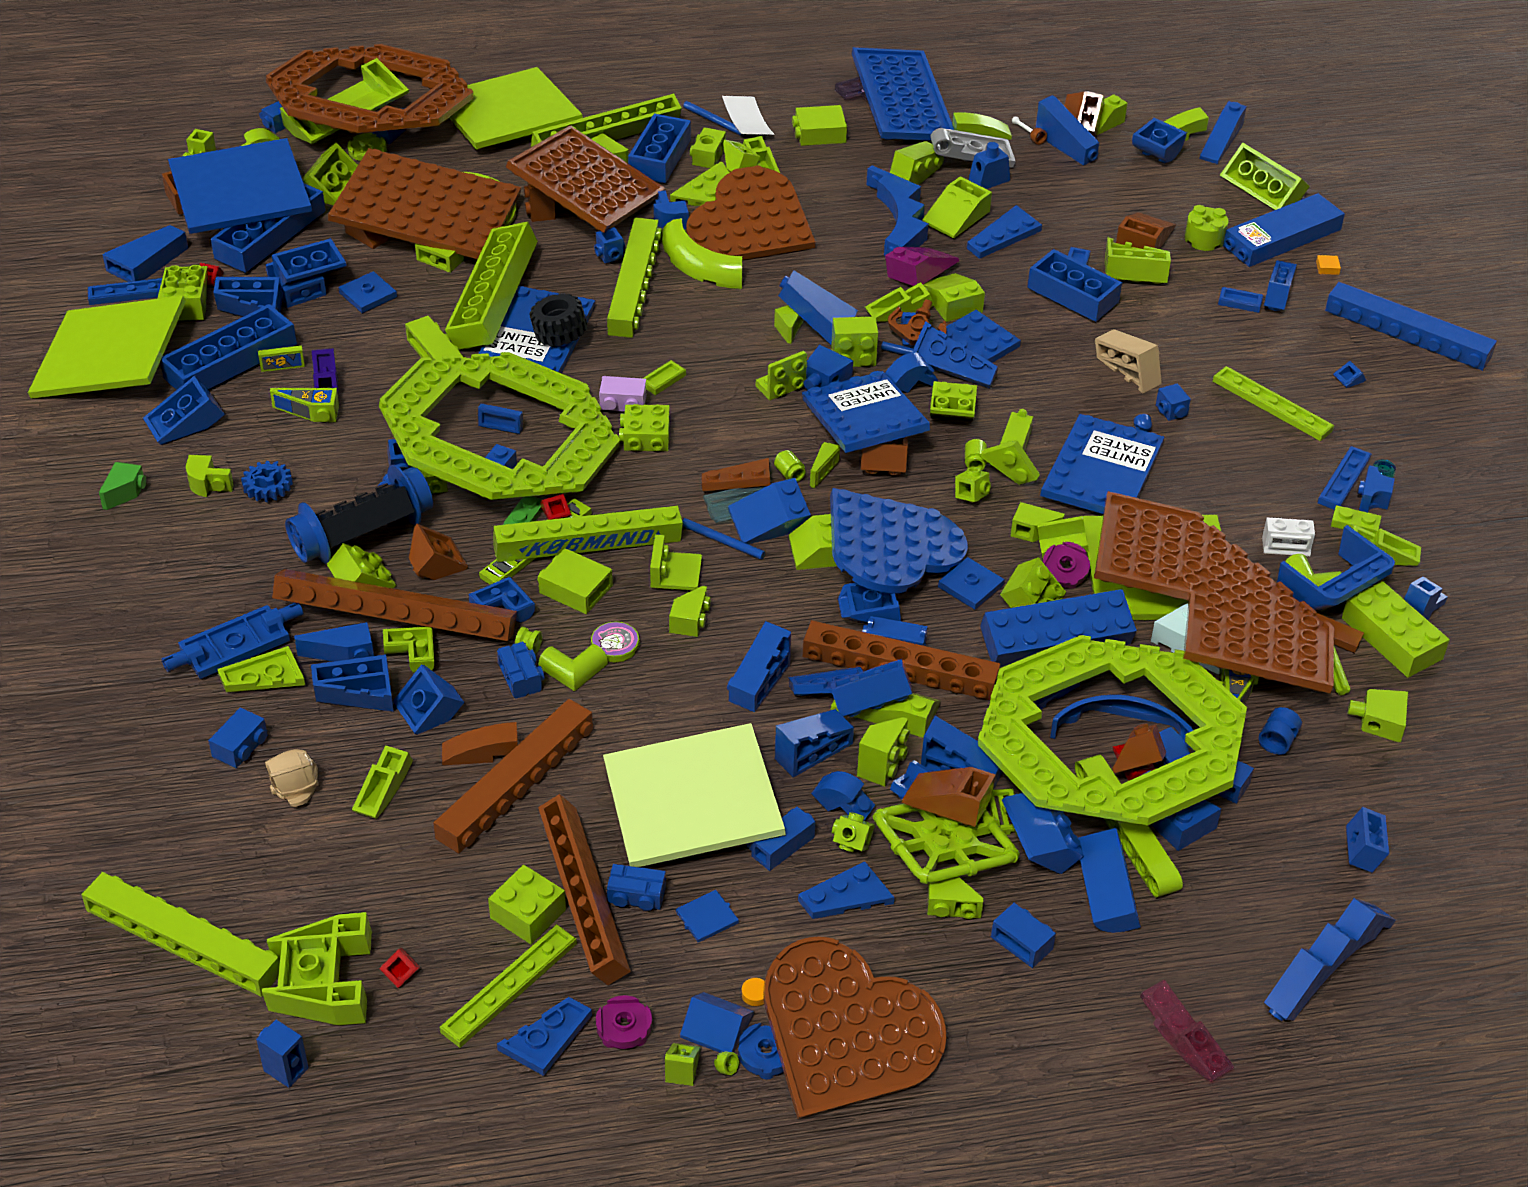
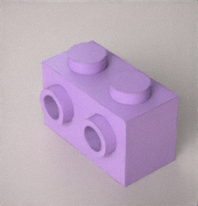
[599,376,646,411]

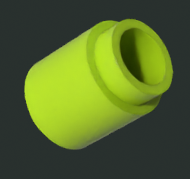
[965,439,987,471]
[774,450,806,482]

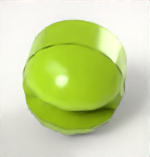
[714,1051,739,1075]

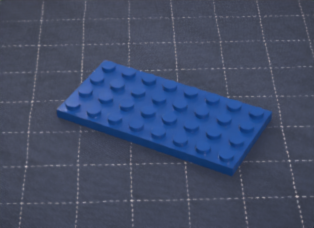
[851,47,954,142]

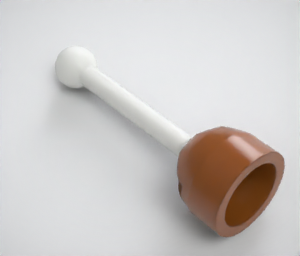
[1012,117,1047,145]

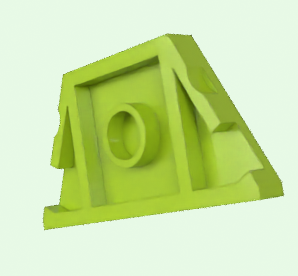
[670,162,730,206]

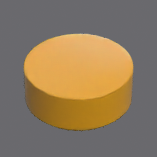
[742,978,764,1006]

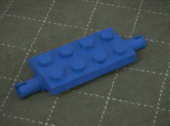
[161,602,303,679]

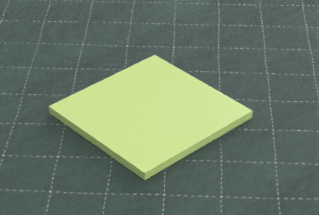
[603,723,786,867]

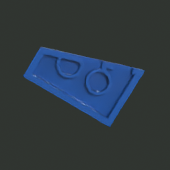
[798,861,895,919]

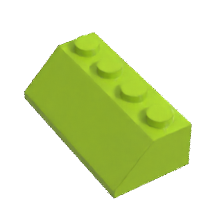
[1220,143,1310,210]

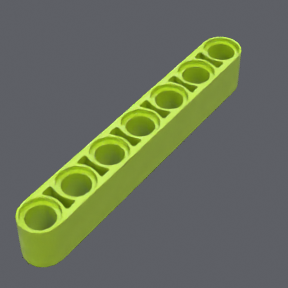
[1075,754,1183,898]

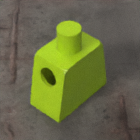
[1348,689,1408,743]

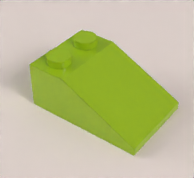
[923,273,985,322]

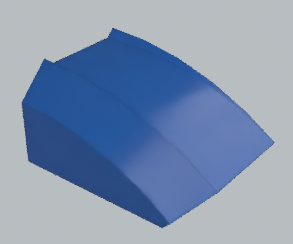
[838,583,901,623]

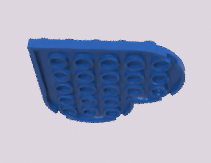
[830,488,968,593]

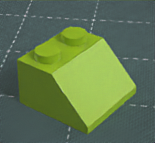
[789,514,837,570]

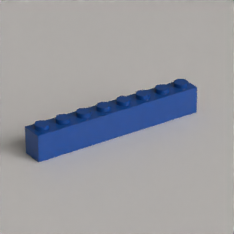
[1325,282,1497,371]

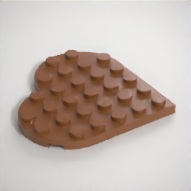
[686,165,816,260]
[763,937,946,1119]

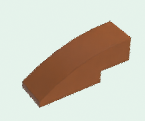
[442,722,518,766]

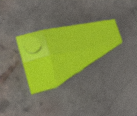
[831,693,941,738]

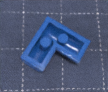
[469,577,535,622]

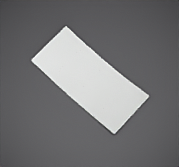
[722,96,775,135]

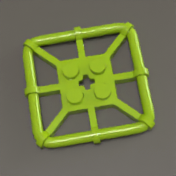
[873,804,1020,884]

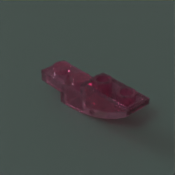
[1140,980,1235,1082]

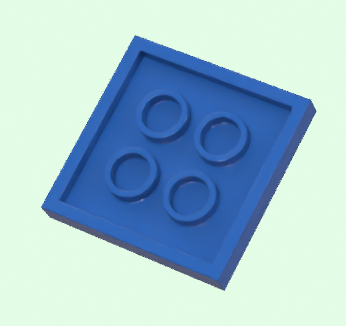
[946,310,1021,363]

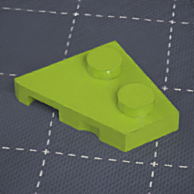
[980,440,1040,485]

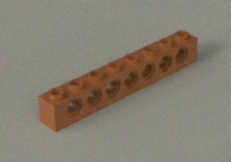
[803,620,1000,700]

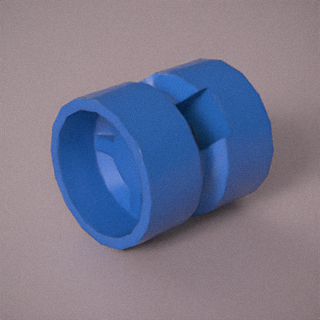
[1258,707,1302,755]

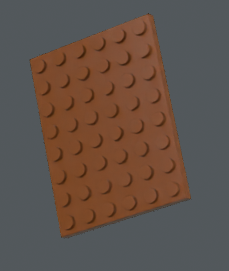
[328,148,521,259]

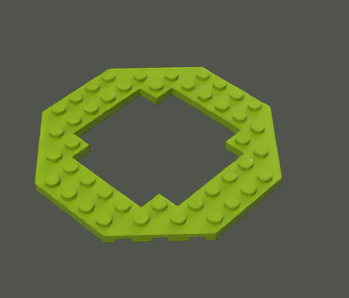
[379,352,620,500]
[978,635,1247,825]

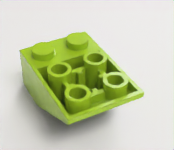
[922,176,992,238]
[157,265,208,321]

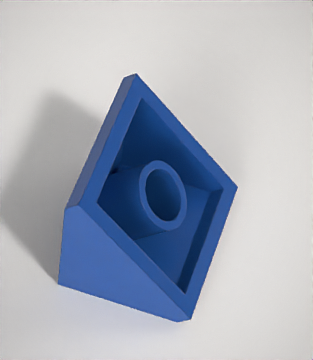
[680,992,754,1053]

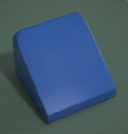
[1333,361,1366,388]

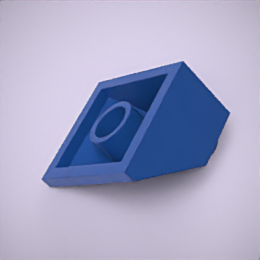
[393,664,464,734]

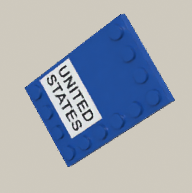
[478,286,595,373]
[802,371,930,453]
[1040,414,1164,514]

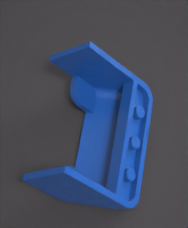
[1277,525,1395,612]

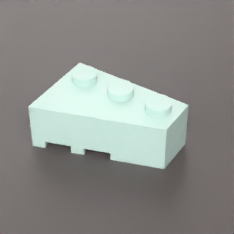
[1151,603,1222,675]

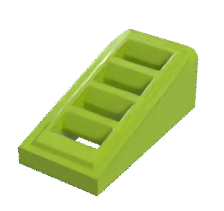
[810,442,840,488]

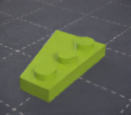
[217,646,305,692]

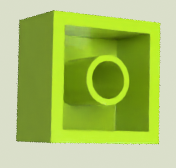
[831,316,878,367]
[488,864,566,944]

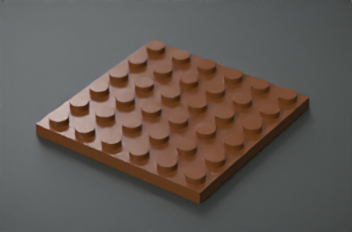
[506,125,665,233]

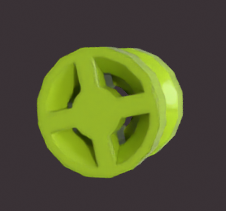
[515,627,542,655]

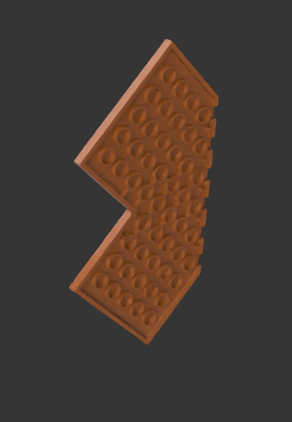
[1094,491,1334,693]

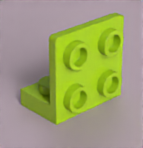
[756,351,807,401]
[650,535,702,590]

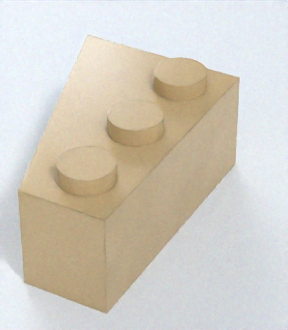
[1095,329,1162,393]

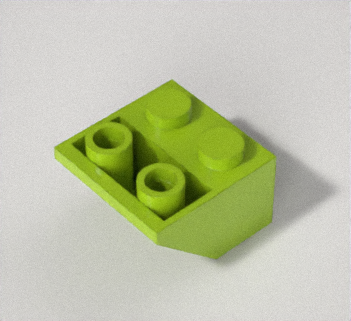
[930,381,977,420]
[327,543,396,589]
[1000,557,1066,608]
[857,717,910,787]

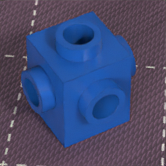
[594,227,625,263]

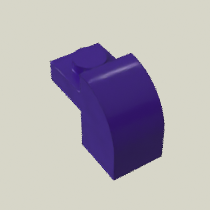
[312,348,338,394]

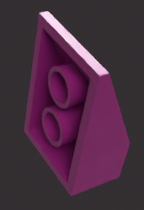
[885,247,959,286]

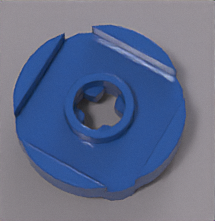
[738,1023,784,1079]

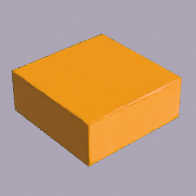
[1316,255,1341,275]

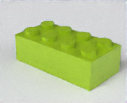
[1342,581,1450,678]

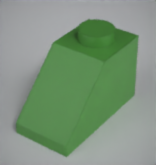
[99,462,146,510]

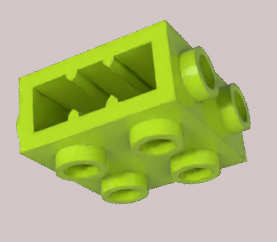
[619,404,670,451]

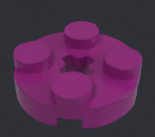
[1043,542,1090,589]
[596,995,652,1049]

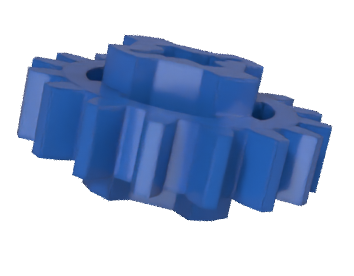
[241,461,293,502]

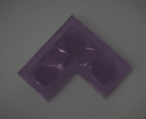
[835,77,868,101]

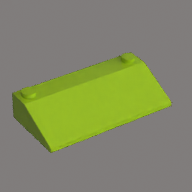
[280,58,409,144]

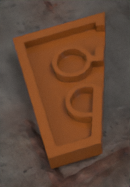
[702,458,770,491]

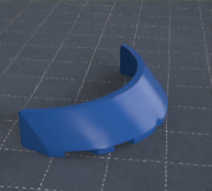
[1050,695,1195,752]

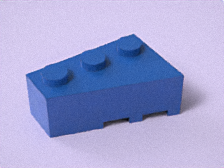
[727,621,791,712]

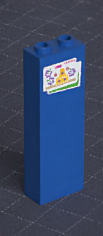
[1223,193,1345,267]

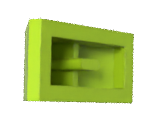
[774,305,804,344]
[665,1043,701,1086]

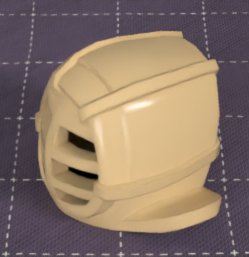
[265,749,319,807]

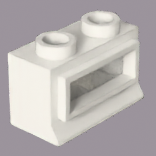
[1262,518,1315,557]

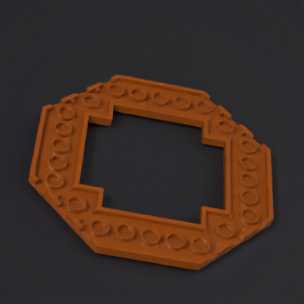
[266,44,473,134]

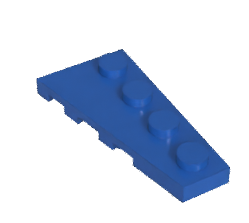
[967,205,1042,259]
[912,321,998,388]

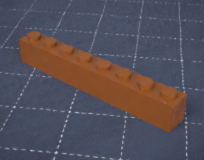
[433,699,593,854]
[538,794,631,985]

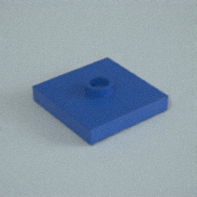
[338,271,397,313]
[938,557,1005,610]

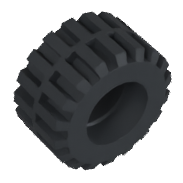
[529,293,587,346]

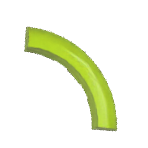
[662,218,742,289]

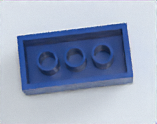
[628,113,691,183]
[1027,249,1122,322]

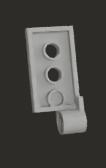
[931,128,1016,168]

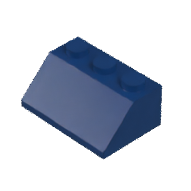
[272,238,346,286]
[1002,793,1084,874]

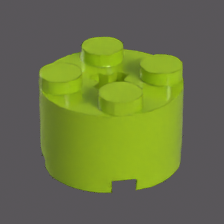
[1184,205,1228,251]

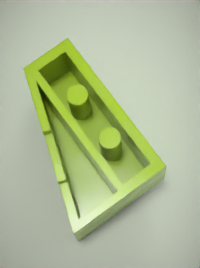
[890,141,944,185]
[1105,237,1171,284]

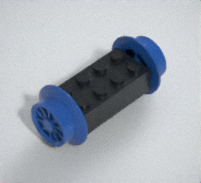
[285,465,433,564]

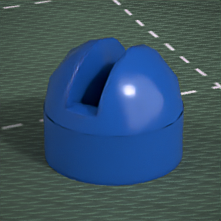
[1133,414,1152,432]

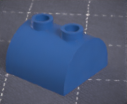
[1132,118,1187,163]

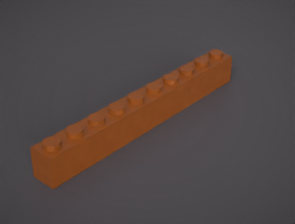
[272,569,517,641]

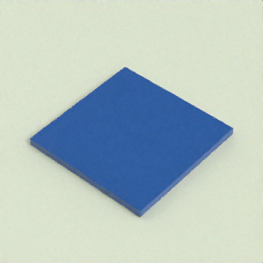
[168,138,312,234]

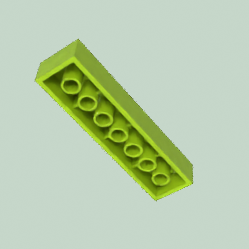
[445,222,538,349]

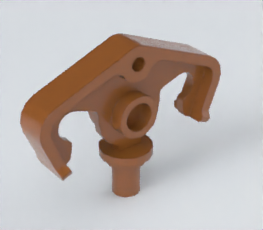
[888,299,947,345]

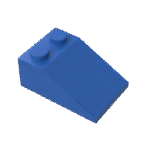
[143,376,225,444]
[728,478,811,544]

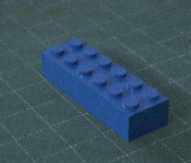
[211,183,326,273]
[160,304,297,390]
[980,589,1137,667]

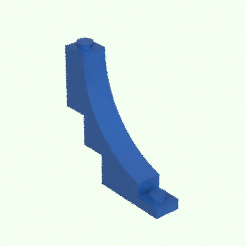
[866,165,928,256]
[1264,898,1396,1021]

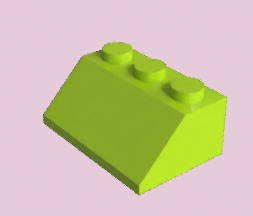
[302,143,358,205]

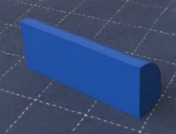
[1078,828,1141,933]

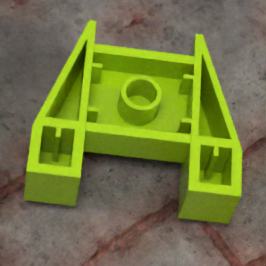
[262,912,372,1025]

